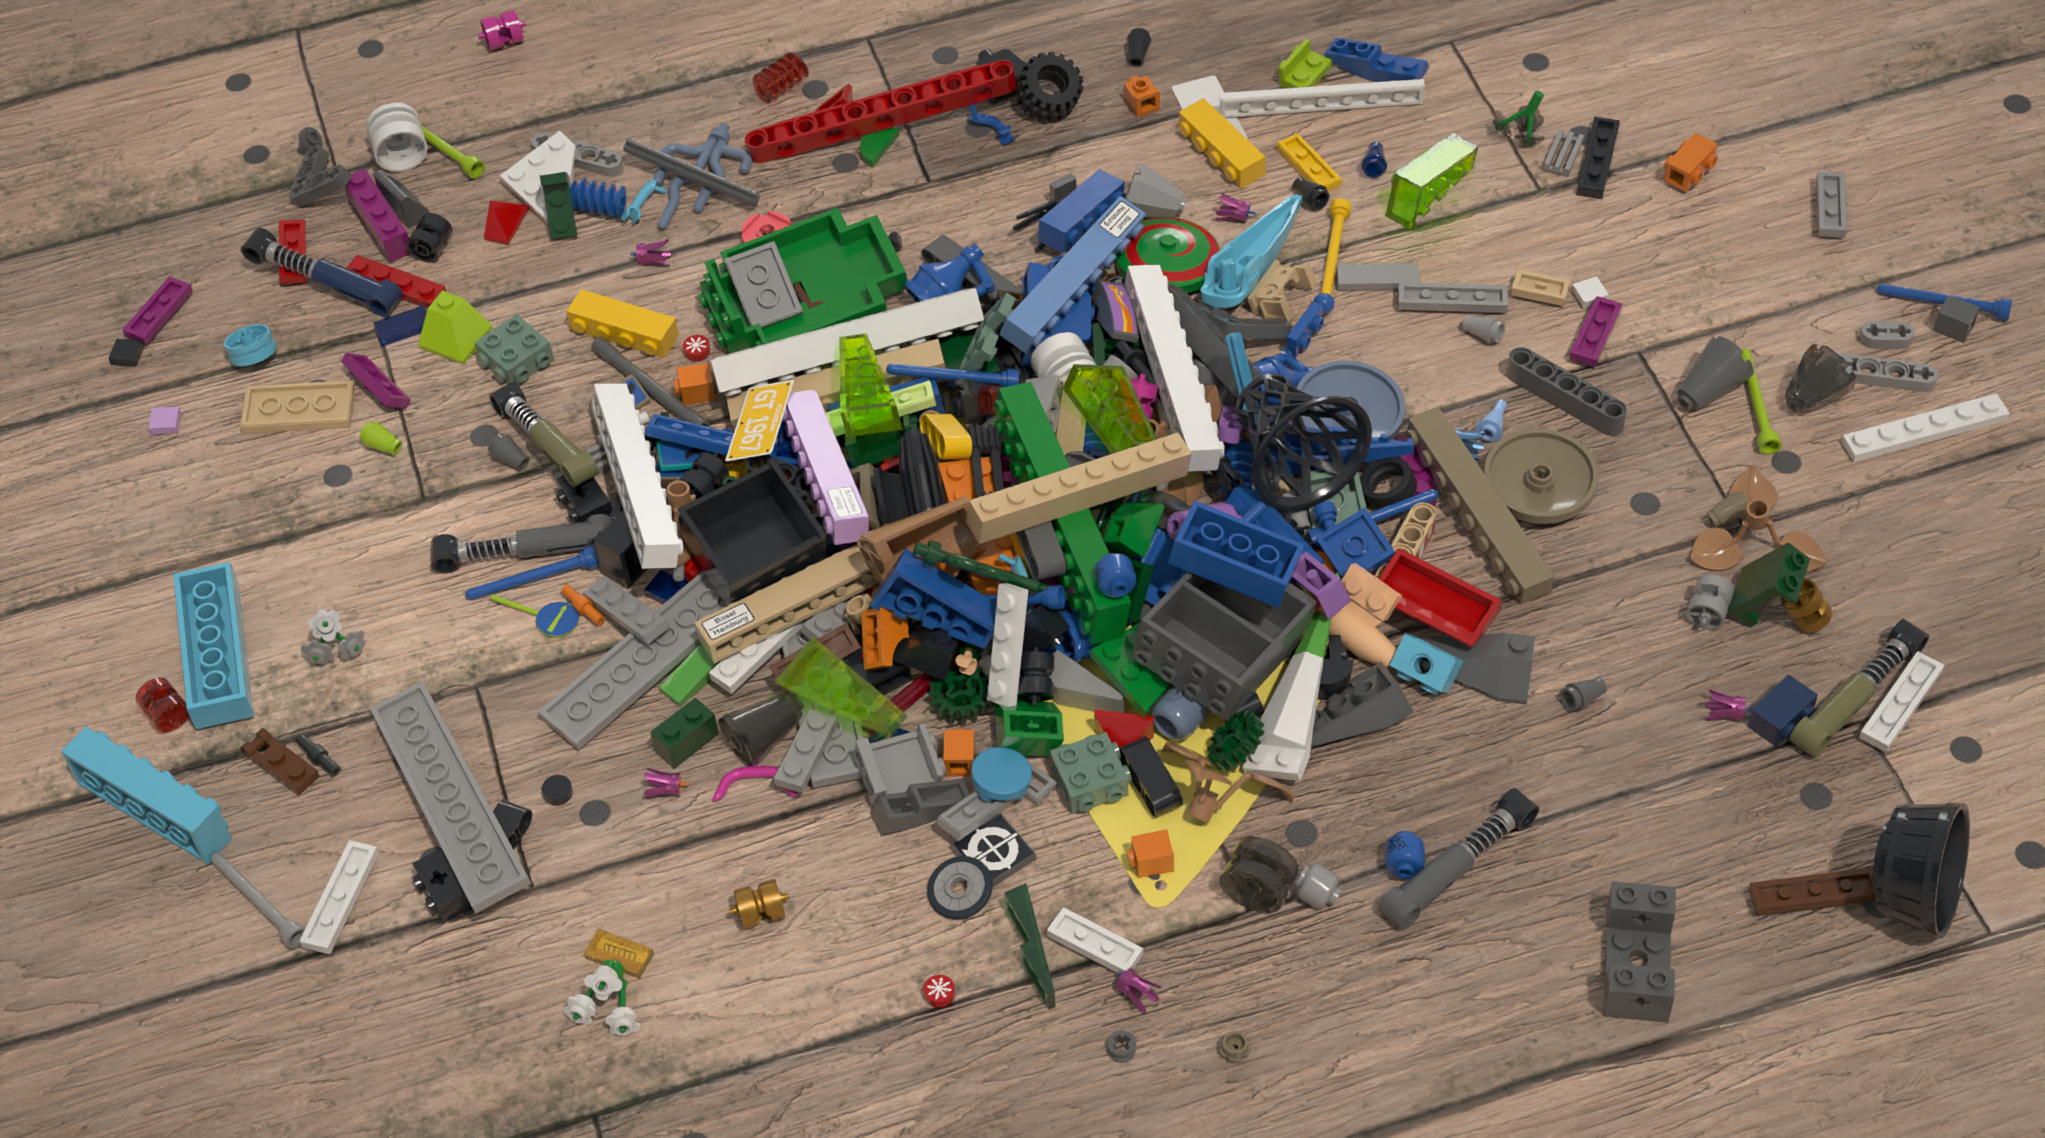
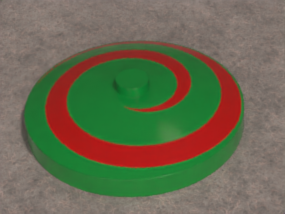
[1115,217,1220,293]

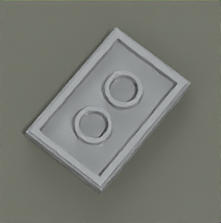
[724,241,803,329]

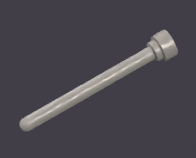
[210,852,305,949]

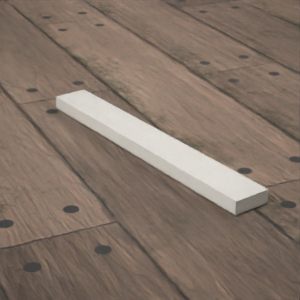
[1219,79,1425,118]

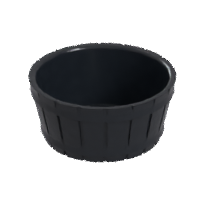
[1872,802,1970,939]

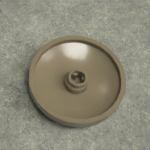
[1484,428,1599,524]

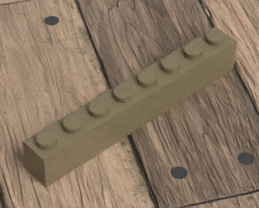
[1405,406,1555,605]

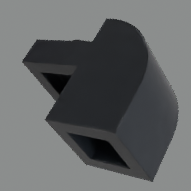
[1317,635,1354,700]

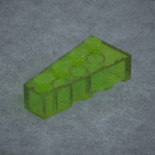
[1385,133,1479,230]
[839,333,902,437]
[1062,364,1157,454]
[775,637,908,739]

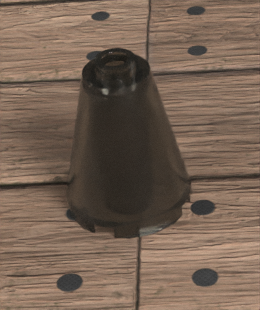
[719,692,804,766]

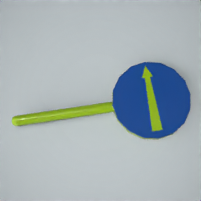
[490,595,579,638]

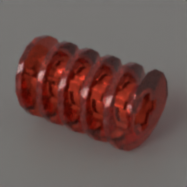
[752,52,809,104]

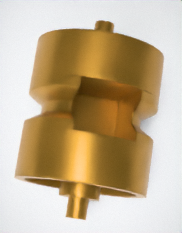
[1780,578,1832,633]
[728,879,790,929]

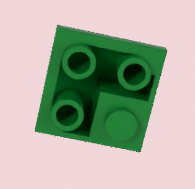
[1103,503,1165,558]

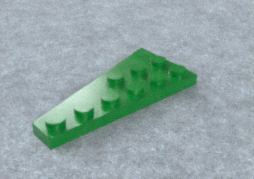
[1089,623,1171,718]

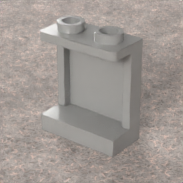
[853,723,946,806]

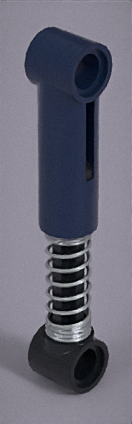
[241,228,403,317]

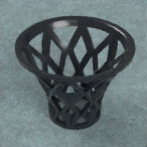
[1235,373,1372,511]

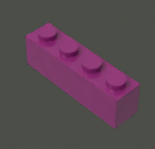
[344,169,410,263]

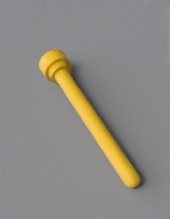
[1321,198,1352,295]

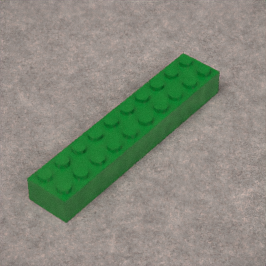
[991,382,1131,645]

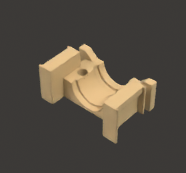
[1247,260,1317,322]

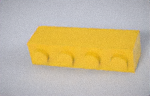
[1178,98,1266,189]
[566,289,679,358]

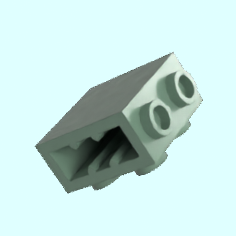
[475,314,554,384]
[1050,732,1132,814]

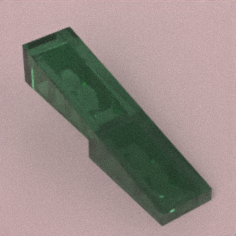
[1004,883,1056,1010]

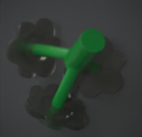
[1493,91,1545,146]

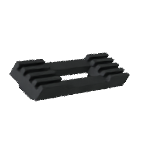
[968,424,1004,498]

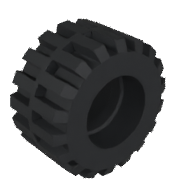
[1015,52,1084,123]

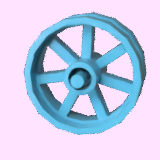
[223,324,277,366]

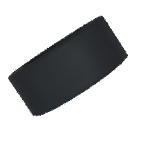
[1360,457,1417,510]

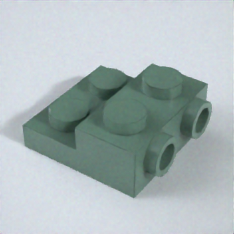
[1300,470,1367,529]

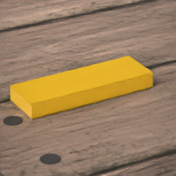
[1276,133,1342,192]

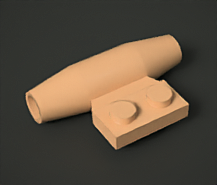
[1311,563,1402,671]

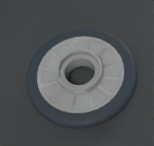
[927,856,993,919]

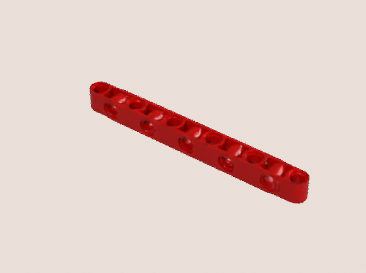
[744,60,1017,164]

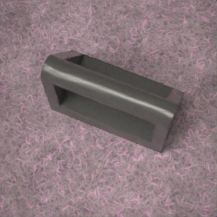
[374,169,429,229]

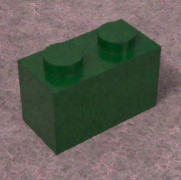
[650,697,719,769]

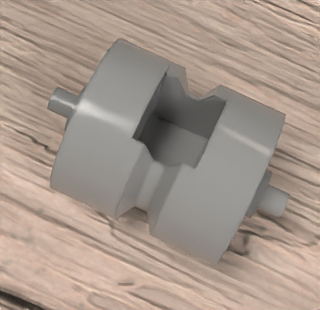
[1686,574,1735,630]

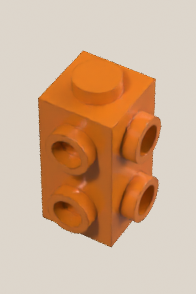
[1664,133,1718,192]

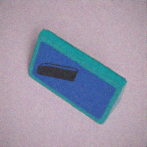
[656,440,715,472]

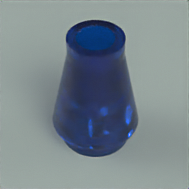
[1361,142,1387,178]

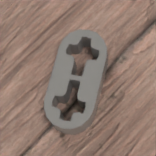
[1860,321,1915,349]

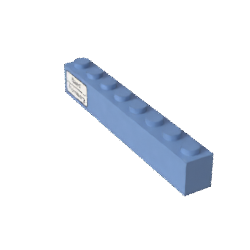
[999,196,1146,353]

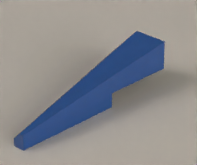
[1268,417,1414,479]

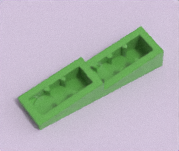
[659,643,722,707]

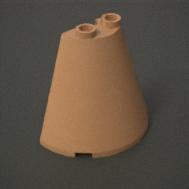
[857,495,986,624]

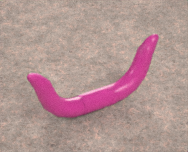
[712,766,797,802]

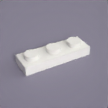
[1047,907,1143,974]

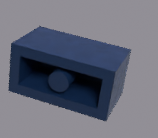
[1747,674,1818,747]

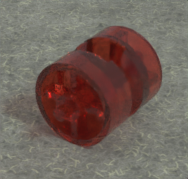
[135,678,189,733]

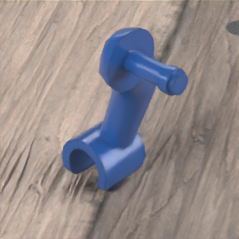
[968,104,1015,145]

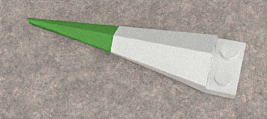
[1242,572,1340,781]

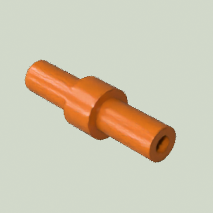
[561,584,605,626]

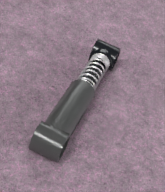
[431,514,613,573]
[1378,788,1540,930]

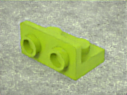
[1278,39,1332,89]

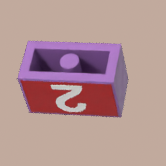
[1290,552,1351,619]

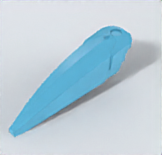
[1201,194,1303,308]

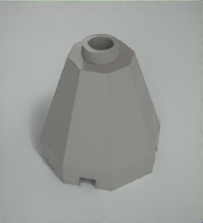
[1126,163,1187,217]

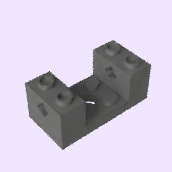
[1604,881,1676,1023]

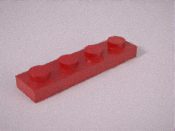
[346,255,446,309]

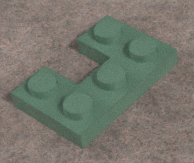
[958,292,1016,382]

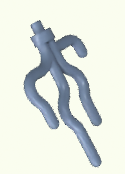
[653,123,752,230]

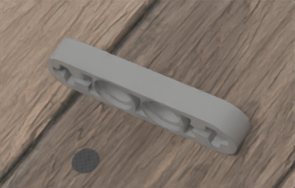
[532,133,624,177]
[1826,353,1938,392]

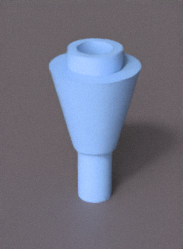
[1475,400,1507,442]

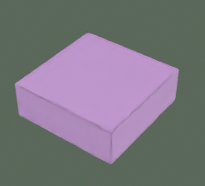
[148,406,181,435]

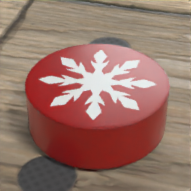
[683,335,710,361]
[923,975,955,1008]

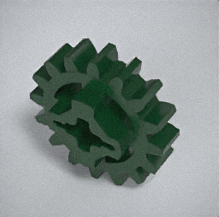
[928,664,992,724]
[1207,710,1265,772]

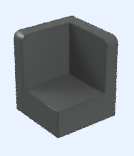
[1933,296,1980,343]

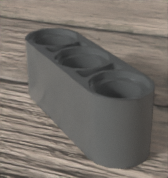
[1016,521,1066,580]

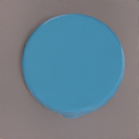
[971,747,1032,801]

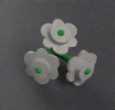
[301,609,365,665]

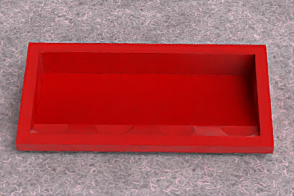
[1379,548,1501,648]

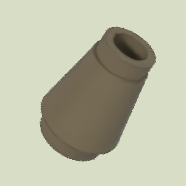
[1707,491,1749,528]

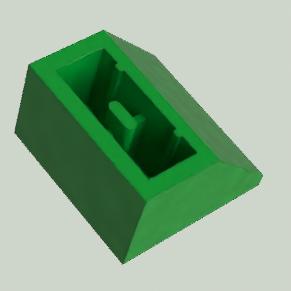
[994,700,1064,757]

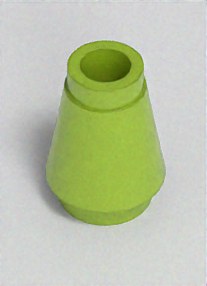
[359,421,402,456]

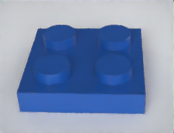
[1316,507,1395,579]

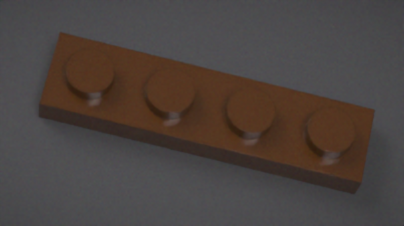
[1749,867,1876,916]

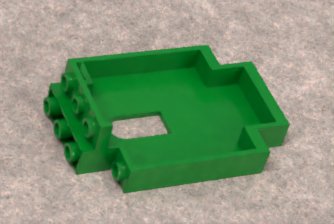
[698,207,907,354]

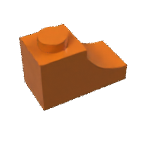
[861,607,909,670]

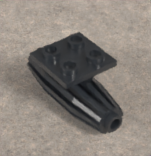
[872,429,946,525]

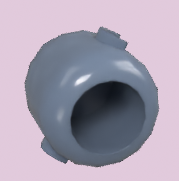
[1151,685,1209,741]

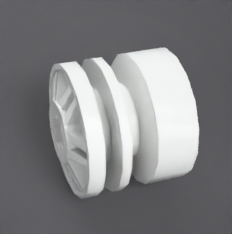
[366,103,428,172]
[1030,332,1101,387]

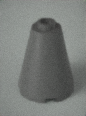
[1677,336,1754,411]

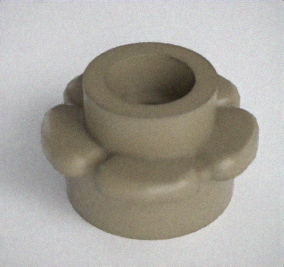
[1219,1031,1251,1062]

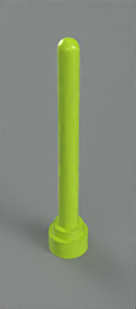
[421,125,485,179]
[1740,348,1782,455]

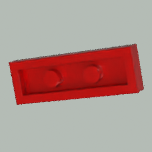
[278,219,307,284]

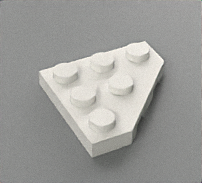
[500,131,577,226]

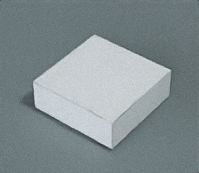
[1572,276,1609,309]

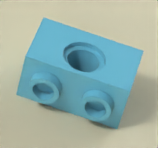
[1389,634,1464,695]

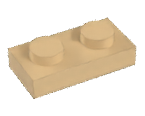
[1511,269,1571,306]

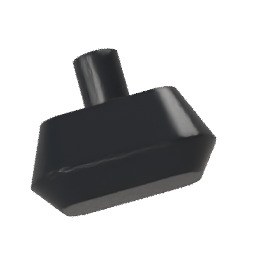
[888,230,902,251]

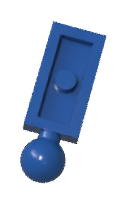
[1286,293,1335,358]

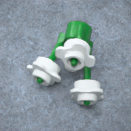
[563,960,640,1036]

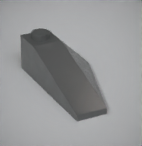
[1420,633,1535,705]
[1311,662,1414,746]

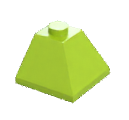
[418,291,493,365]

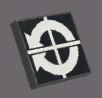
[951,813,1036,887]

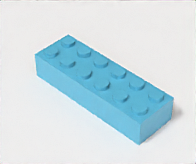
[173,562,254,729]
[61,726,232,865]

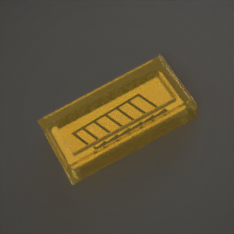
[584,928,654,979]

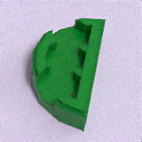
[860,128,899,168]

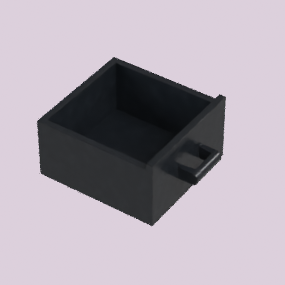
[677,458,827,606]

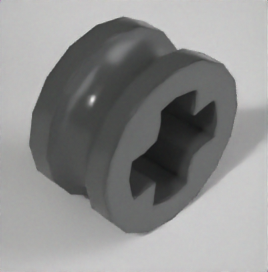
[1107,1031,1136,1063]

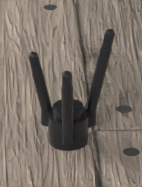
[1013,199,1061,253]

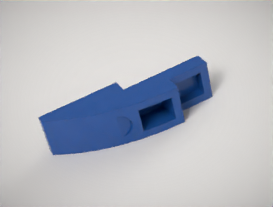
[1325,37,1429,82]

